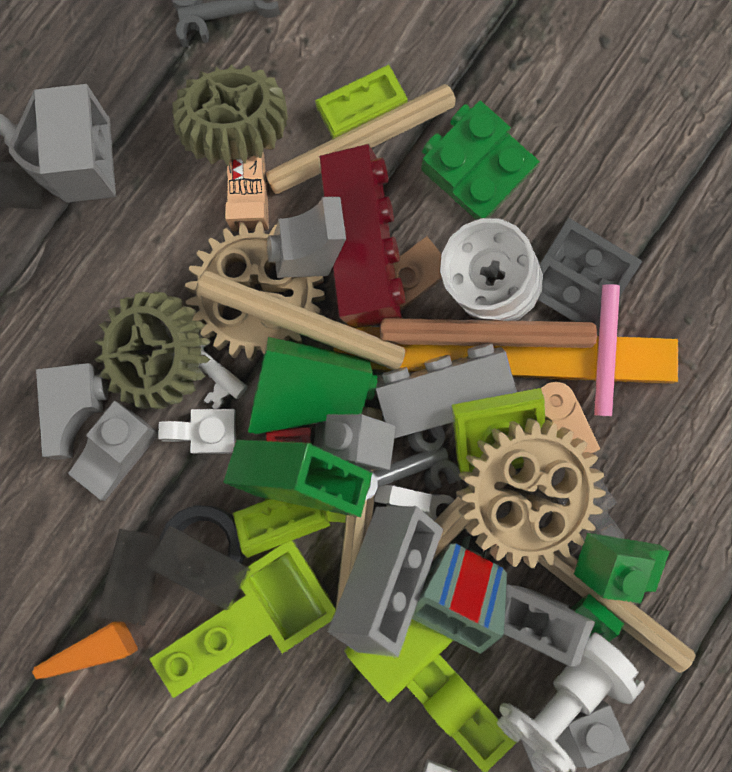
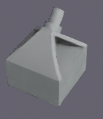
[0,84,116,202]

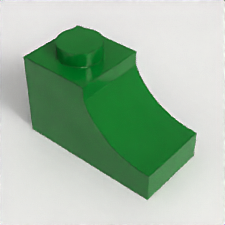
[574,533,670,603]

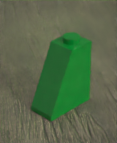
[248,337,378,434]
[223,440,373,518]

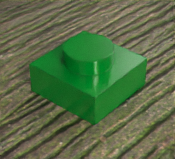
[570,594,624,642]

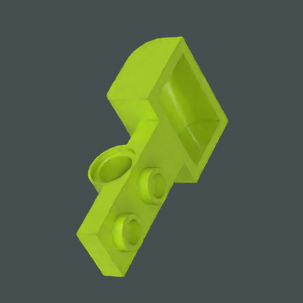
[150,540,336,698]
[344,619,517,772]

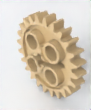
[185,222,325,361]
[457,419,606,568]

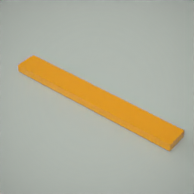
[333,327,678,384]

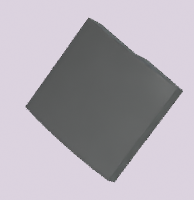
[538,218,642,334]

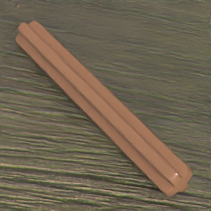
[380,318,597,348]

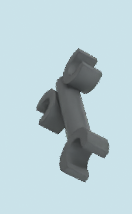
[171,0,280,47]
[358,426,461,501]

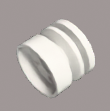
[440,218,543,321]

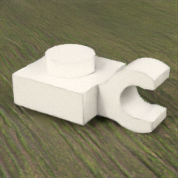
[158,409,236,454]
[374,485,454,521]

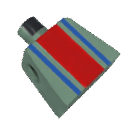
[412,536,507,654]

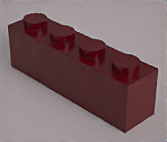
[319,144,406,328]

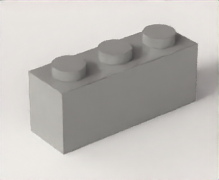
[376,343,517,438]
[328,506,443,657]

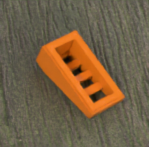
[32,620,138,679]

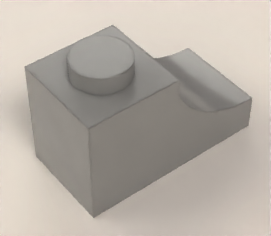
[267,197,346,278]
[36,363,108,460]
[68,401,159,501]
[313,414,396,470]
[503,585,594,667]
[520,700,630,772]

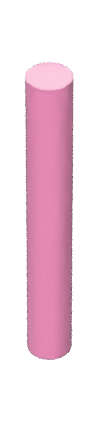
[594,284,620,416]

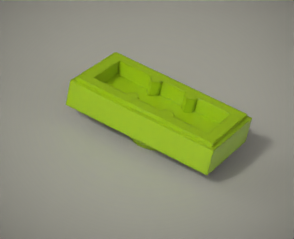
[315,65,408,139]
[233,499,330,558]

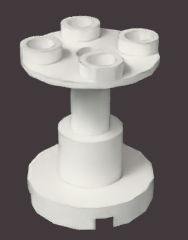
[497,632,645,772]

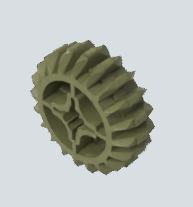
[172,64,288,166]
[94,291,211,409]

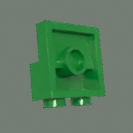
[421,100,540,220]

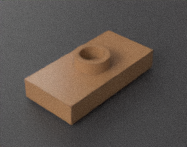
[394,236,443,311]

